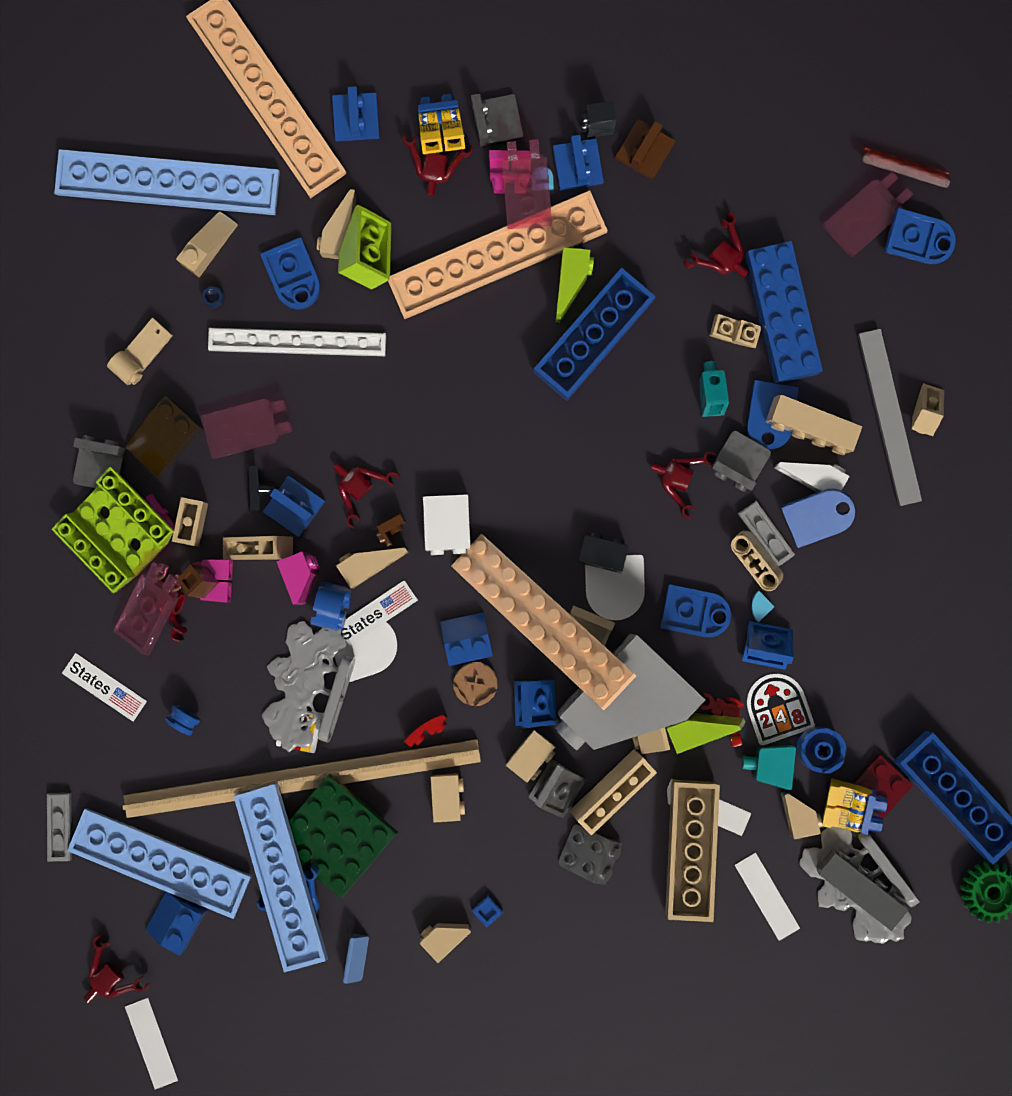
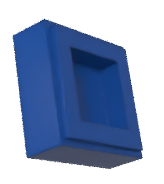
[472,895,503,928]

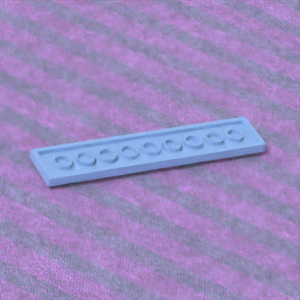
[54,149,280,215]

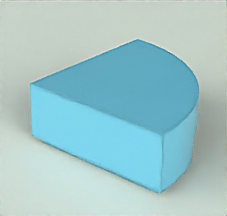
[752,591,774,622]

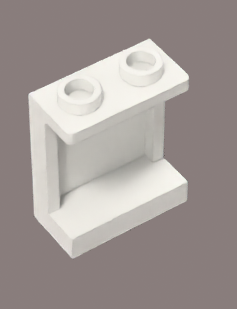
[423,495,471,555]

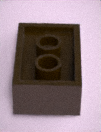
[125,396,203,477]

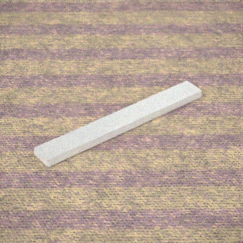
[208,328,386,356]

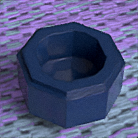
[201,286,225,309]

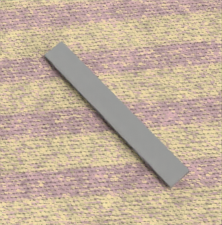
[858,329,922,506]

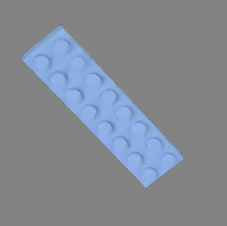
[233,783,328,972]
[67,808,252,919]

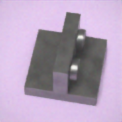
[528,759,586,819]

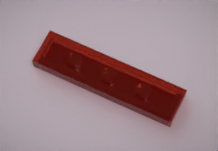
[862,147,950,188]

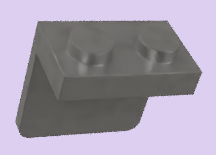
[711,431,771,492]
[73,435,125,488]
[558,824,622,885]

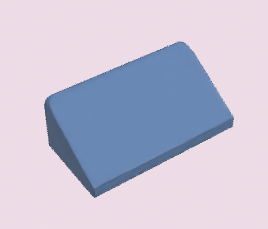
[343,933,369,984]

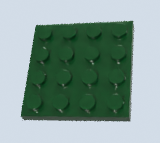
[289,773,398,898]

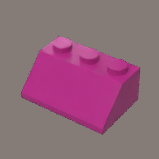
[277,552,320,605]

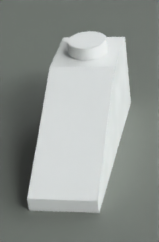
[774,462,850,492]

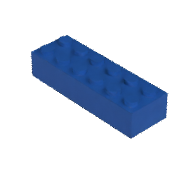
[744,241,823,384]
[533,268,656,401]
[894,731,1012,864]

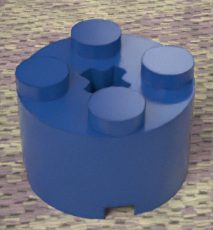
[311,581,352,631]
[796,726,846,773]

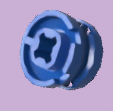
[164,704,201,736]

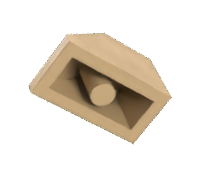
[912,383,944,436]
[632,727,670,754]
[781,792,822,839]
[420,923,472,963]

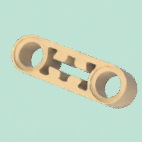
[731,531,783,591]

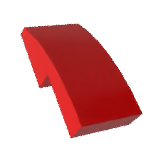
[404,714,448,747]

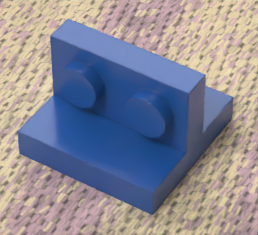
[332,87,380,142]
[553,135,604,191]
[263,476,326,537]
[742,621,794,670]
[514,680,557,728]

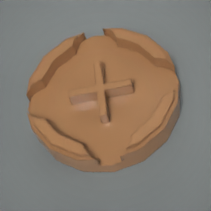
[454,662,497,706]

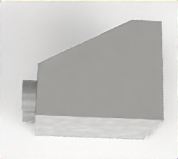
[556,634,705,750]

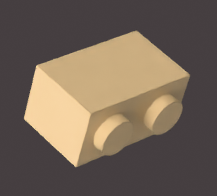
[172,497,208,547]
[506,729,555,782]
[431,773,465,822]

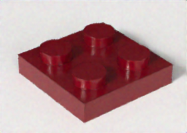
[851,754,913,818]

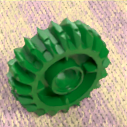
[960,861,1012,923]

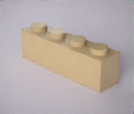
[765,395,862,455]
[569,750,657,835]

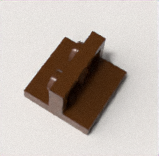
[615,119,676,181]

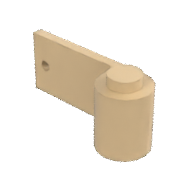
[107,318,173,385]

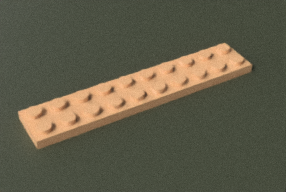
[186,0,347,198]
[388,191,607,319]
[451,534,636,710]

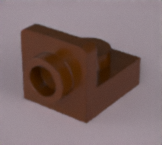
[376,514,406,547]

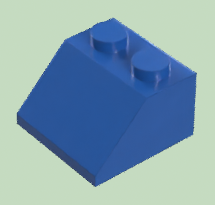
[440,612,493,666]
[146,892,207,956]

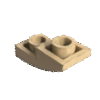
[709,314,761,348]

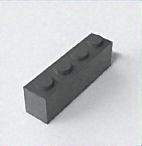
[816,849,909,931]

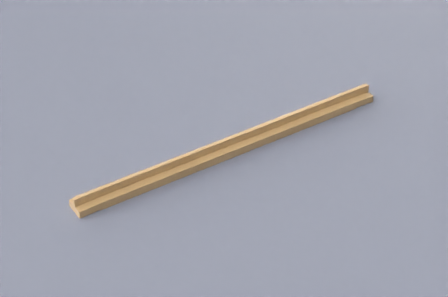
[123,739,481,818]

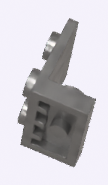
[471,94,523,147]

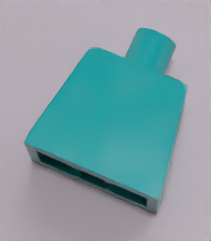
[699,361,729,417]
[742,745,796,790]

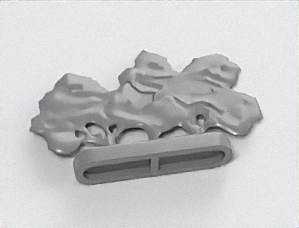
[262,621,355,752]
[800,826,920,944]

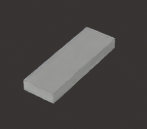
[738,501,795,567]
[47,793,72,862]

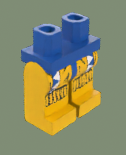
[418,94,465,154]
[822,778,888,835]

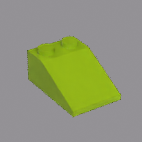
[338,205,391,289]
[555,247,594,323]
[667,713,745,754]

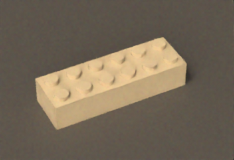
[665,779,720,922]

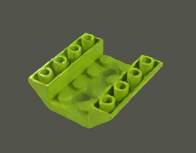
[52,466,174,593]

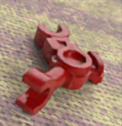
[699,693,744,747]

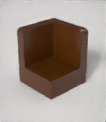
[176,564,218,598]

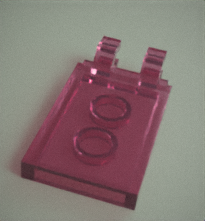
[502,139,552,230]
[822,171,913,258]
[201,399,293,459]
[113,562,181,655]

